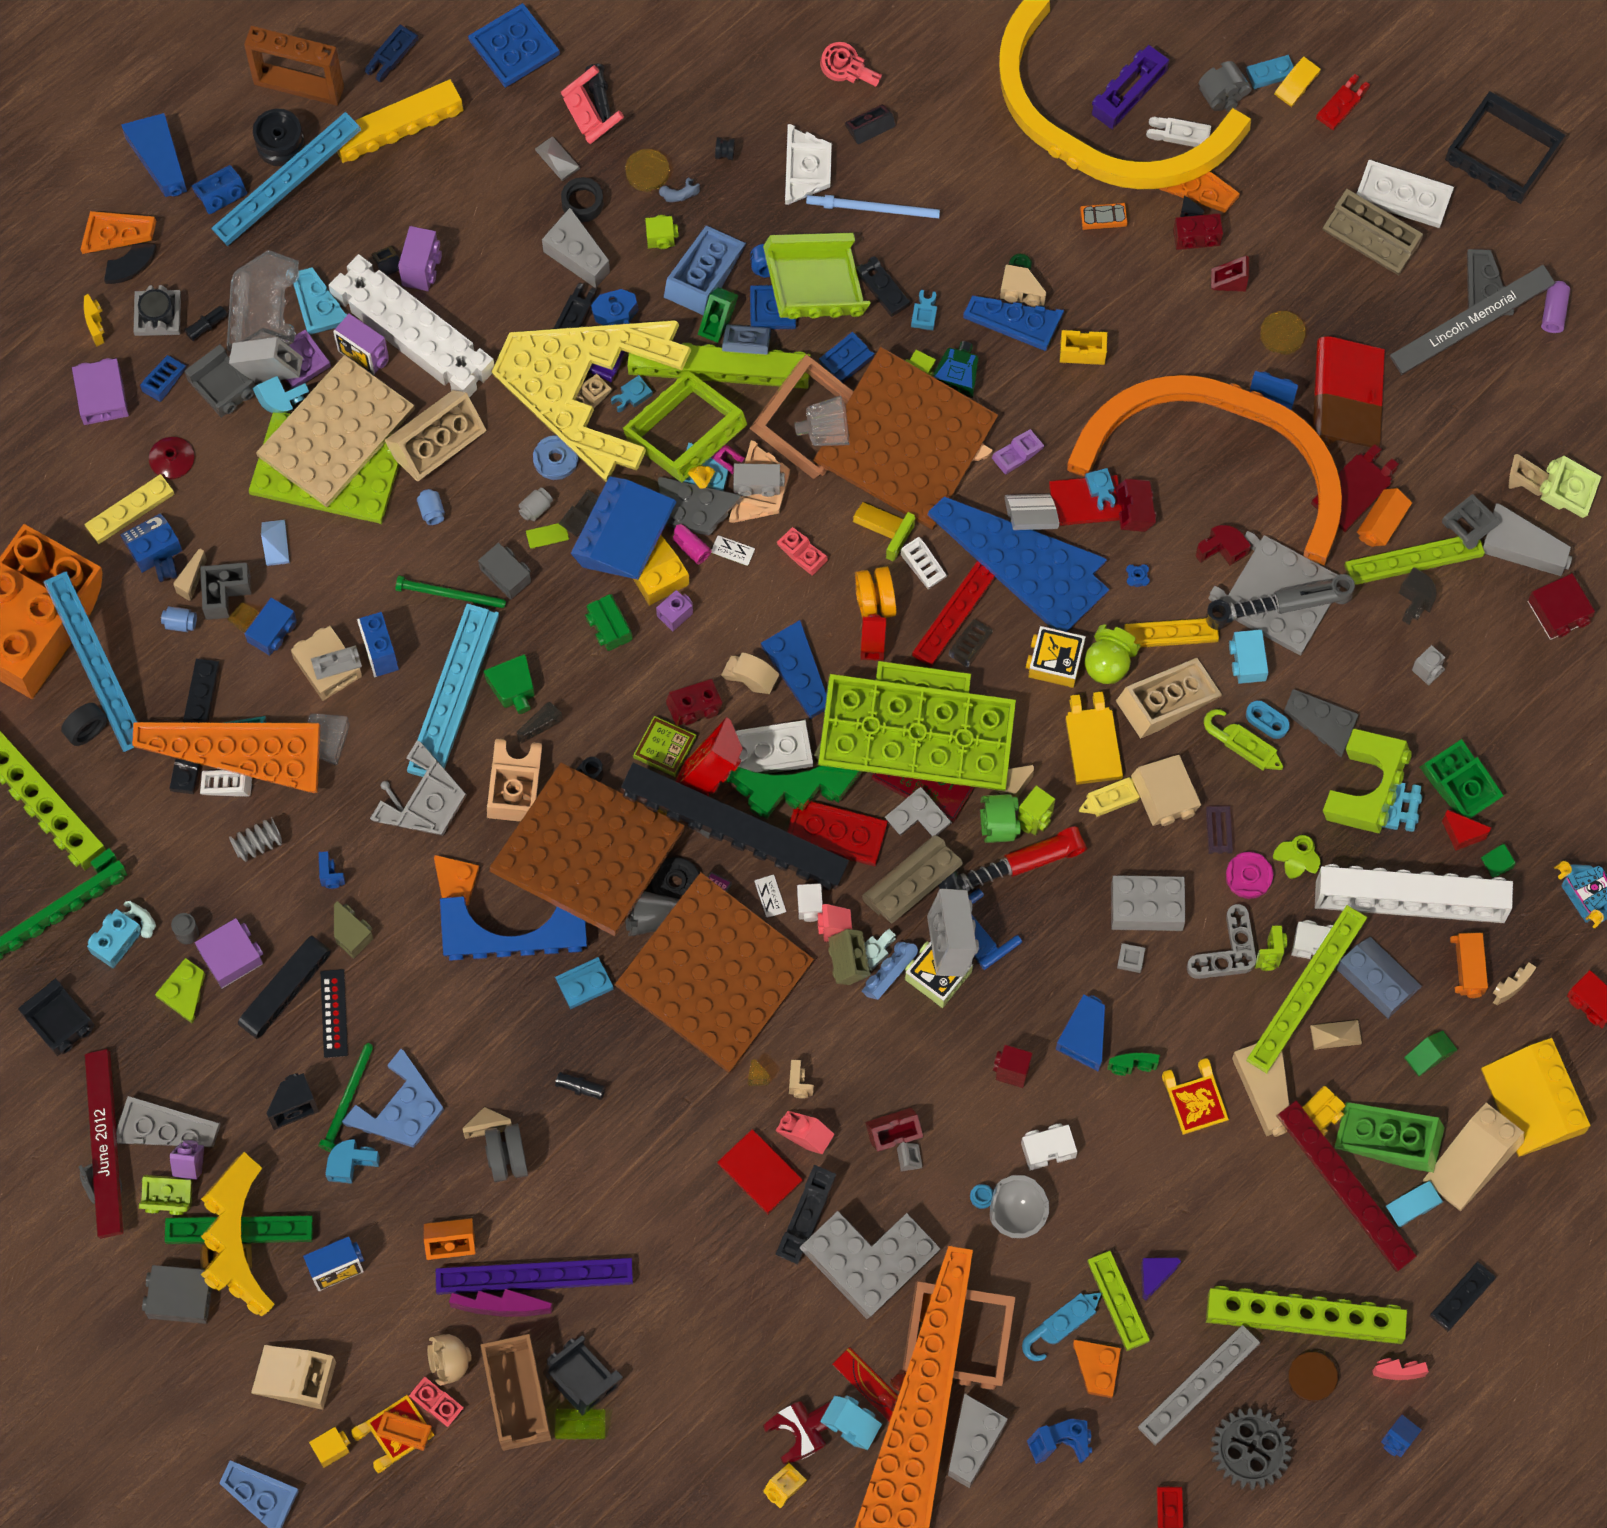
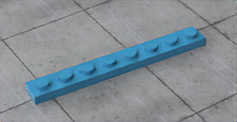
[211,112,361,246]
[44,572,137,752]

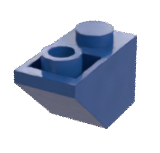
[1381,1415,1422,1457]

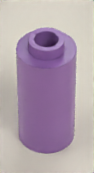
[1541,281,1570,333]

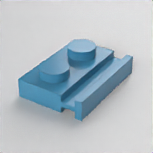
[555,957,613,1009]

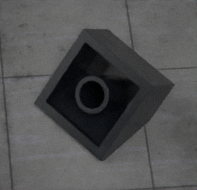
[266,1073,319,1130]

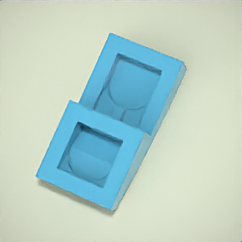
[1386,1181,1443,1227]

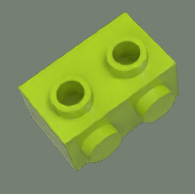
[1017,786,1055,836]

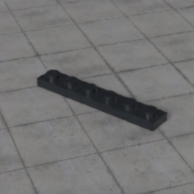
[169,659,220,794]

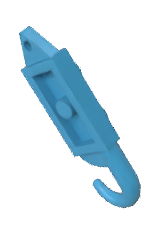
[1022,1293,1101,1361]

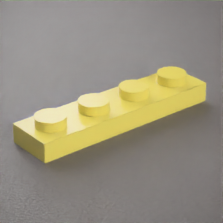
[84,474,175,545]

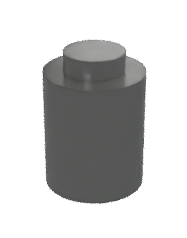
[171,913,199,944]

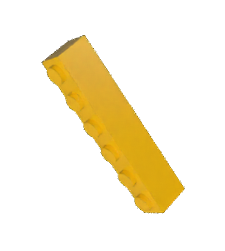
[337,79,463,163]

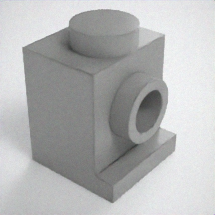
[1412,645,1445,685]

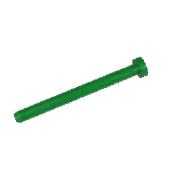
[395,575,506,608]
[318,1043,373,1152]

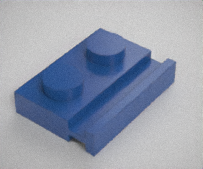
[819,332,874,383]

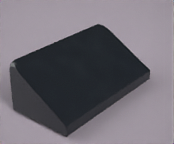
[845,104,896,144]

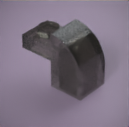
[1399,567,1437,625]

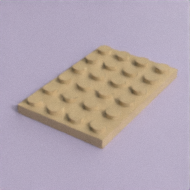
[256,355,415,507]

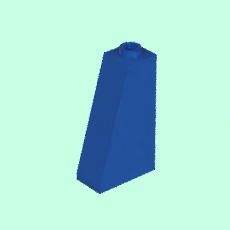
[121,113,187,197]

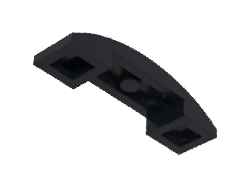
[775,1165,837,1264]

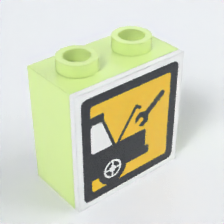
[905,941,973,1008]

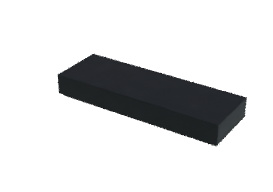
[1430,1261,1496,1332]

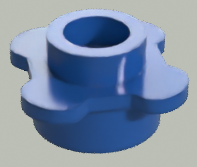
[1126,564,1150,587]

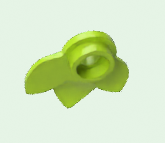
[1273,835,1320,879]

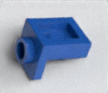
[319,851,345,889]

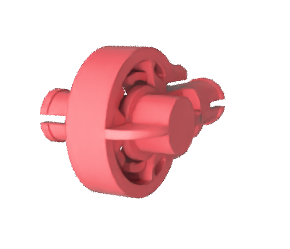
[820,42,882,87]

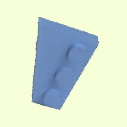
[220,1460,299,1528]

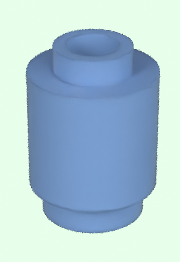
[417,489,445,525]
[161,606,197,632]

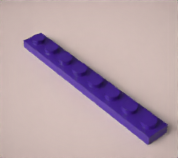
[436,1258,633,1295]

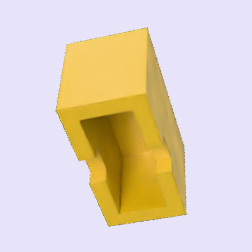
[1060,330,1107,365]

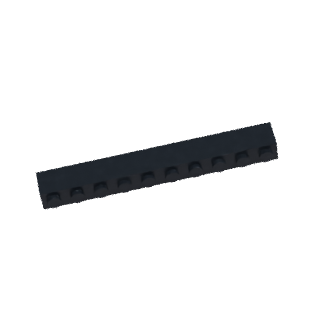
[620,762,849,890]

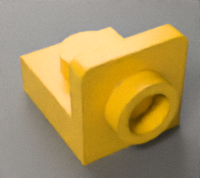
[763,1463,807,1508]

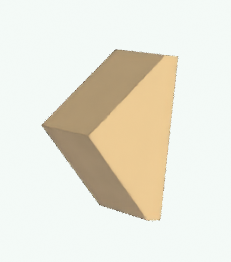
[995,765,1034,798]

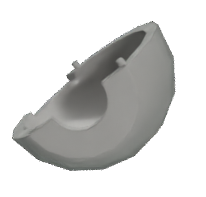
[990,1175,1049,1238]

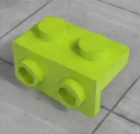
[1255,926,1287,971]
[139,1175,193,1215]

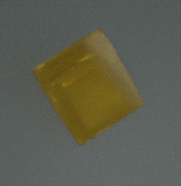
[227,603,259,633]

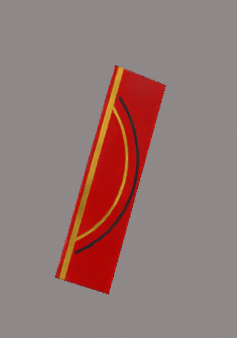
[832,1347,898,1422]

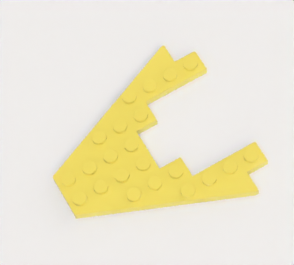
[492,321,691,482]

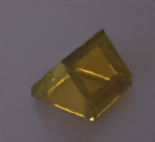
[748,1059,770,1086]

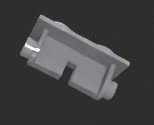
[311,645,362,680]

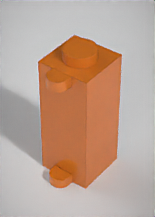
[1357,488,1412,547]
[1450,933,1488,998]

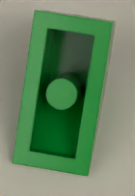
[698,287,738,343]

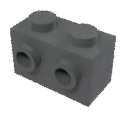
[478,543,531,600]

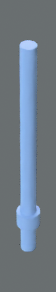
[806,195,940,219]

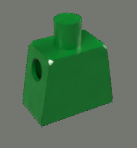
[484,654,535,714]

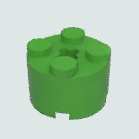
[980,794,1020,843]

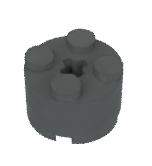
[1198,61,1252,111]

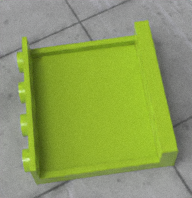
[763,233,870,319]

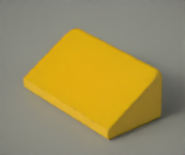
[853,502,903,539]

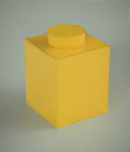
[309,1427,351,1468]

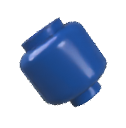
[750,244,770,277]

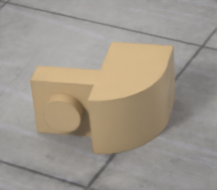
[721,653,779,694]

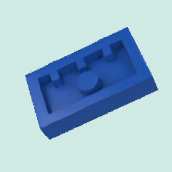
[192,165,247,214]

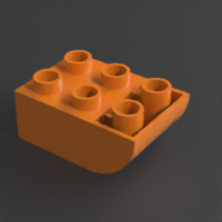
[0,524,102,699]

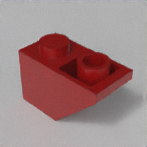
[861,615,886,661]
[1567,970,1607,1029]

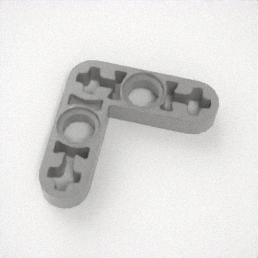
[1187,904,1256,979]

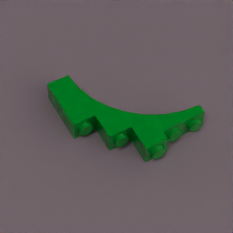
[725,766,863,819]

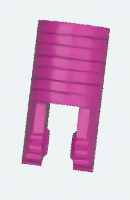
[711,444,744,474]
[673,524,712,565]

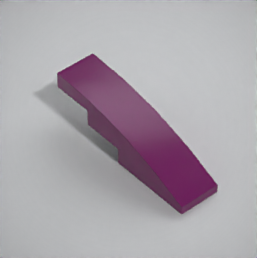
[449,1289,553,1317]

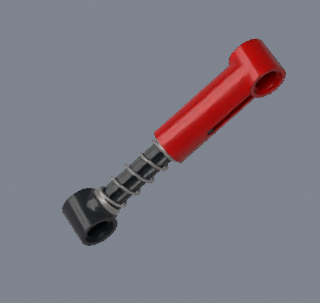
[938,826,1087,891]

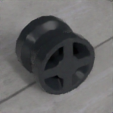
[715,137,735,161]

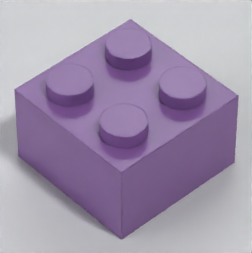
[398,226,442,291]

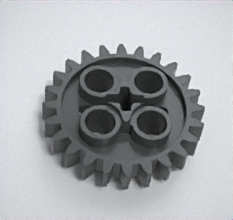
[1210,1408,1292,1490]

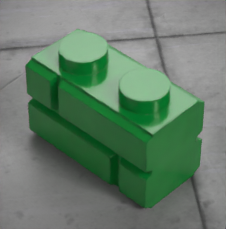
[585,594,632,651]

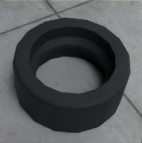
[561,177,604,222]
[61,703,107,746]

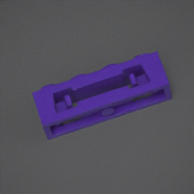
[1092,45,1169,130]

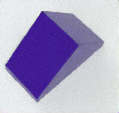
[1141,1258,1181,1301]

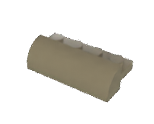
[1323,189,1423,276]
[862,835,963,924]

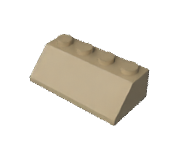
[385,390,487,481]

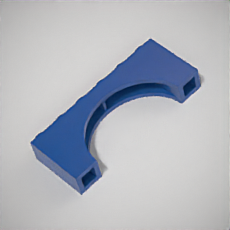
[440,897,587,961]

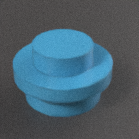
[970,1184,993,1209]

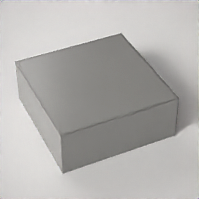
[1117,943,1145,973]

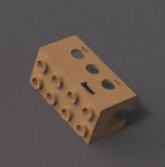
[481,1334,551,1451]

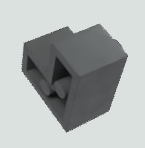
[201,563,251,620]

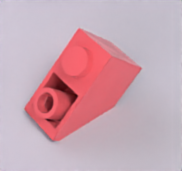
[818,904,852,942]
[775,1111,835,1154]

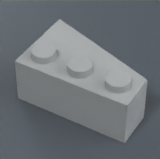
[542,208,610,288]

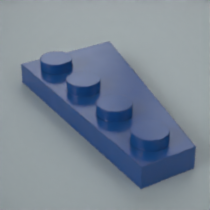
[963,296,1064,351]
[761,620,826,719]

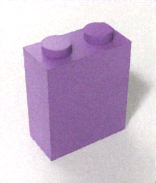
[72,358,129,425]

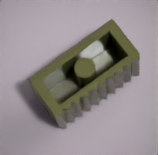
[828,929,871,985]

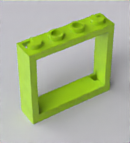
[623,370,747,483]

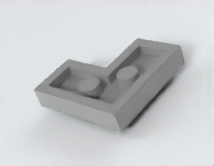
[885,787,951,836]

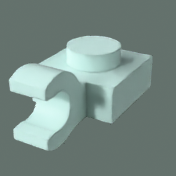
[864,929,896,971]

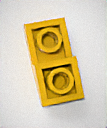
[84,294,105,347]

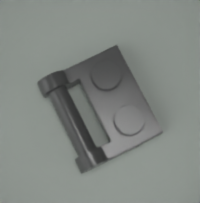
[1442,494,1500,549]

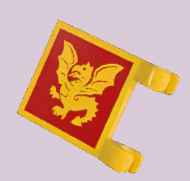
[1162,1059,1229,1135]
[352,1395,434,1473]

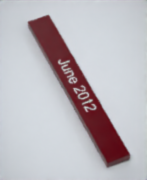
[85,1049,124,1239]

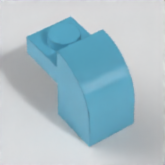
[252,376,309,413]

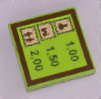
[633,716,696,777]

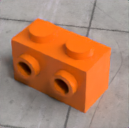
[424,1218,476,1260]

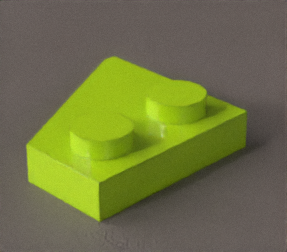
[155,958,205,1023]

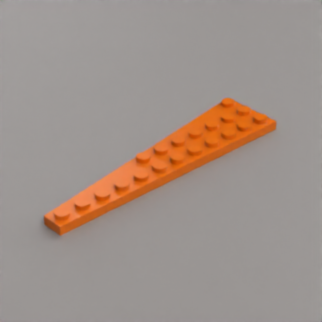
[855,1246,973,1528]

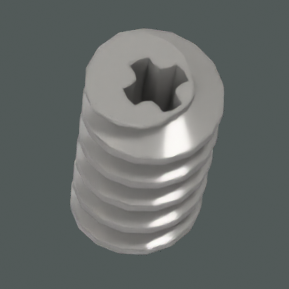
[229,817,282,862]

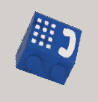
[120,513,182,573]

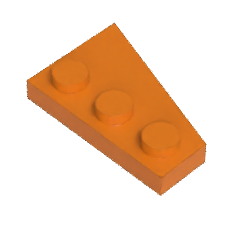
[1159,171,1240,213]
[80,211,157,254]

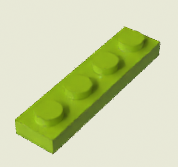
[1087,1251,1150,1351]

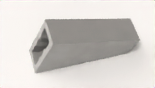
[1483,503,1572,576]

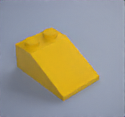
[633,535,689,606]

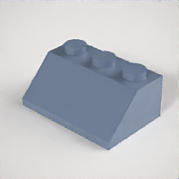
[1337,937,1422,1019]

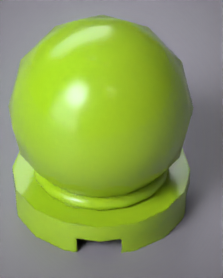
[1084,625,1140,684]

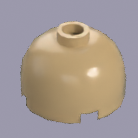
[427,1334,471,1386]

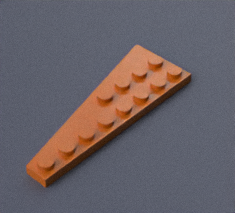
[132,722,321,793]

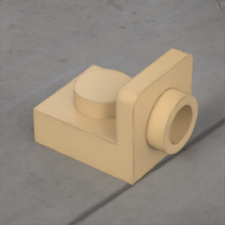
[789,1060,814,1098]

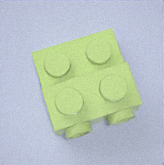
[1540,456,1601,518]

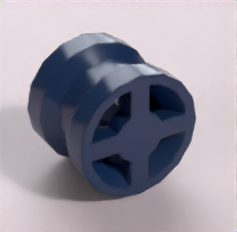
[154,556,178,582]

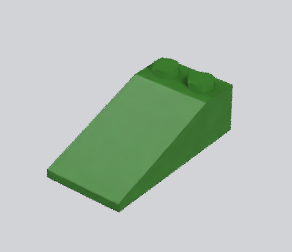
[1335,1102,1445,1173]

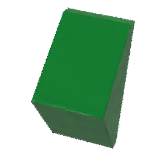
[1404,1031,1458,1077]

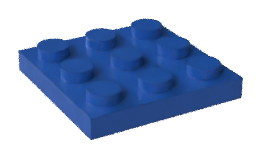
[468,3,560,88]

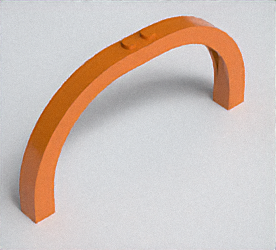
[1067,375,1342,566]

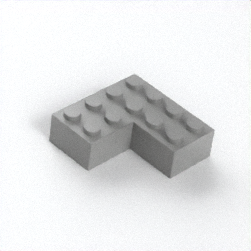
[800,1211,940,1319]

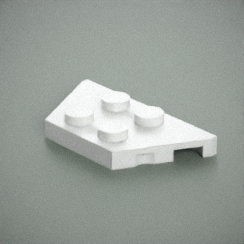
[785,124,831,205]

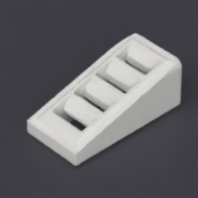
[901,537,947,589]
[200,770,252,796]

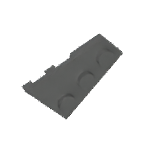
[1467,249,1514,315]
[1284,689,1358,757]

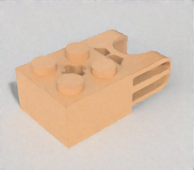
[487,739,542,821]

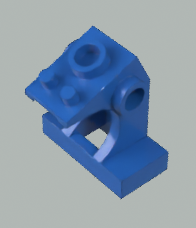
[1027,1419,1092,1464]

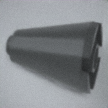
[625,891,680,936]

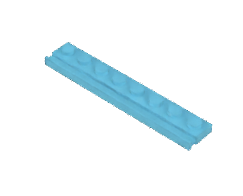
[407,604,499,777]

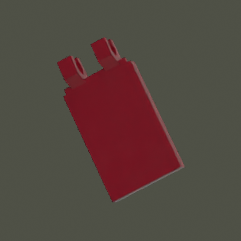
[1311,444,1399,533]

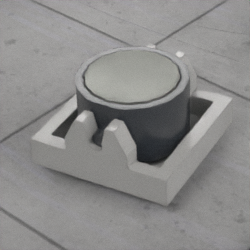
[134,285,181,336]

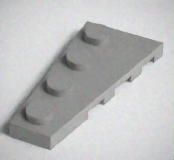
[116,1096,221,1148]

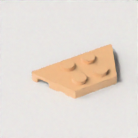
[729,440,790,523]

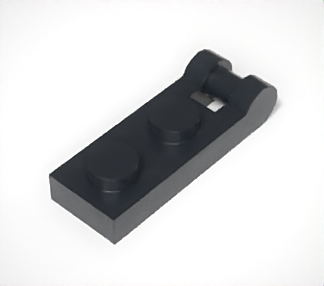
[855,256,910,317]

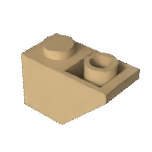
[1000,264,1046,307]

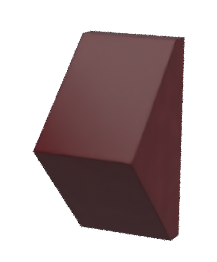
[1211,256,1249,292]

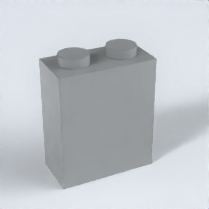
[229,337,303,383]

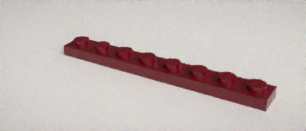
[1276,1100,1417,1272]

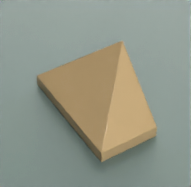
[1310,1020,1362,1050]
[463,1107,512,1139]

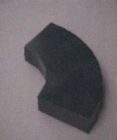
[104,243,156,284]

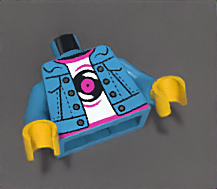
[1554,861,1607,928]

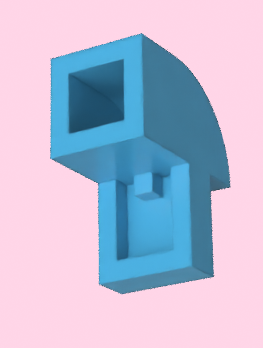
[326,1140,380,1183]

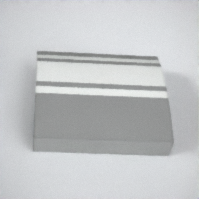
[1005,494,1060,530]

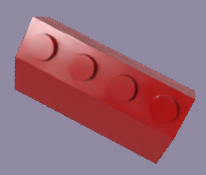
[675,717,743,796]

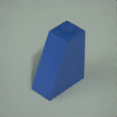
[1056,994,1105,1071]

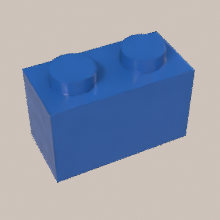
[244,598,296,656]

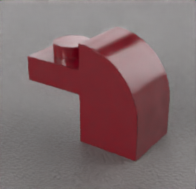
[1195,525,1251,566]

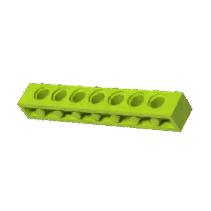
[0,731,106,871]
[1206,1286,1407,1344]

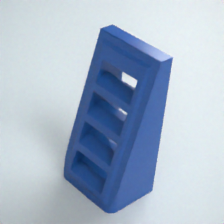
[140,355,187,402]

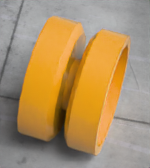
[855,566,896,619]

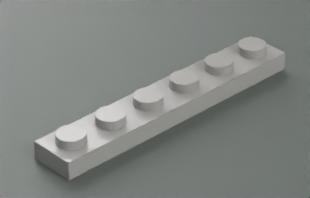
[1138,1325,1260,1446]

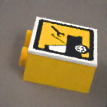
[1026,626,1085,688]

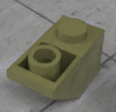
[334,901,373,959]

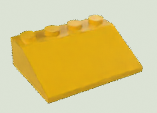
[1481,1038,1590,1157]

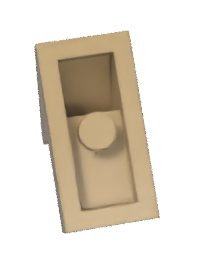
[1509,454,1549,496]

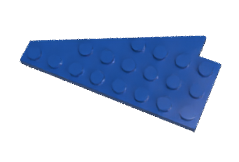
[927,497,1109,632]

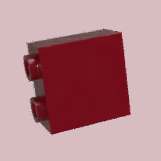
[1528,573,1595,640]

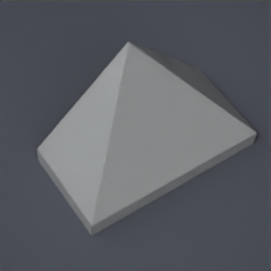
[535,136,580,181]

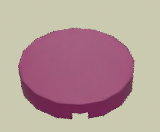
[1225,852,1273,899]

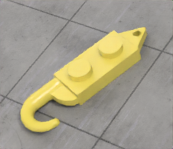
[1079,778,1140,817]

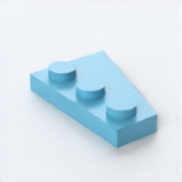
[290,267,347,335]

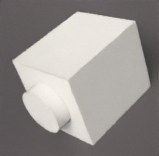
[797,884,822,922]

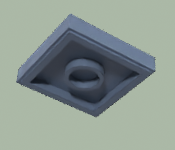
[722,325,771,355]

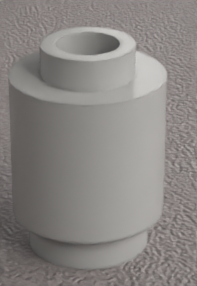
[519,488,553,521]

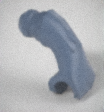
[659,178,700,202]

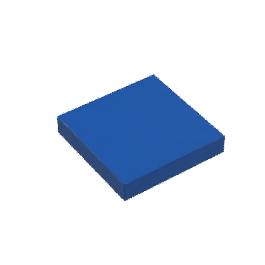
[750,285,796,329]

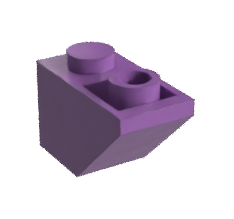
[170,1140,204,1179]

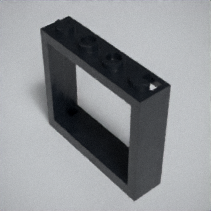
[1445,91,1566,204]

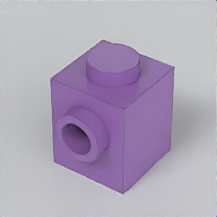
[656,590,693,631]

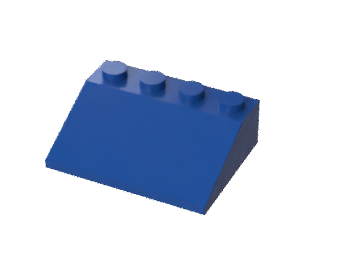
[571,476,676,580]

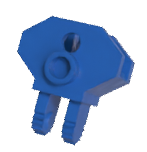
[591,289,639,326]

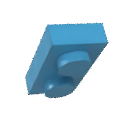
[1246,55,1294,89]

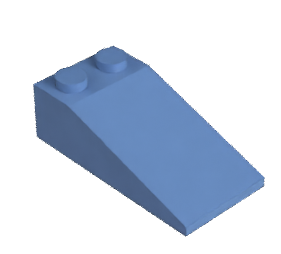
[664,226,746,315]

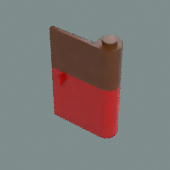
[1313,337,1385,448]

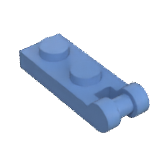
[862,941,918,1000]

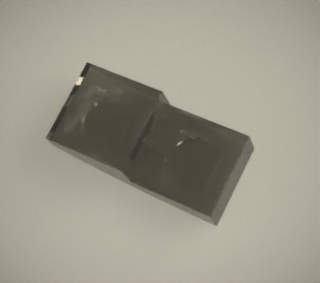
[559,489,599,537]

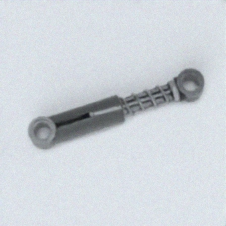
[1206,574,1355,630]

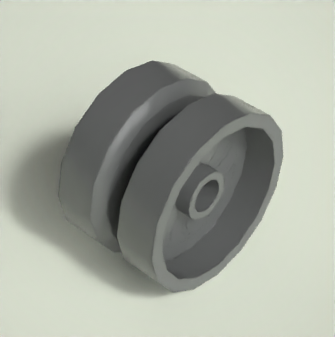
[485,1123,528,1183]

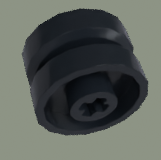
[252,109,305,166]

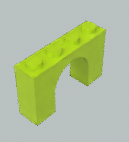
[1323,729,1411,834]

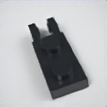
[553,283,597,329]

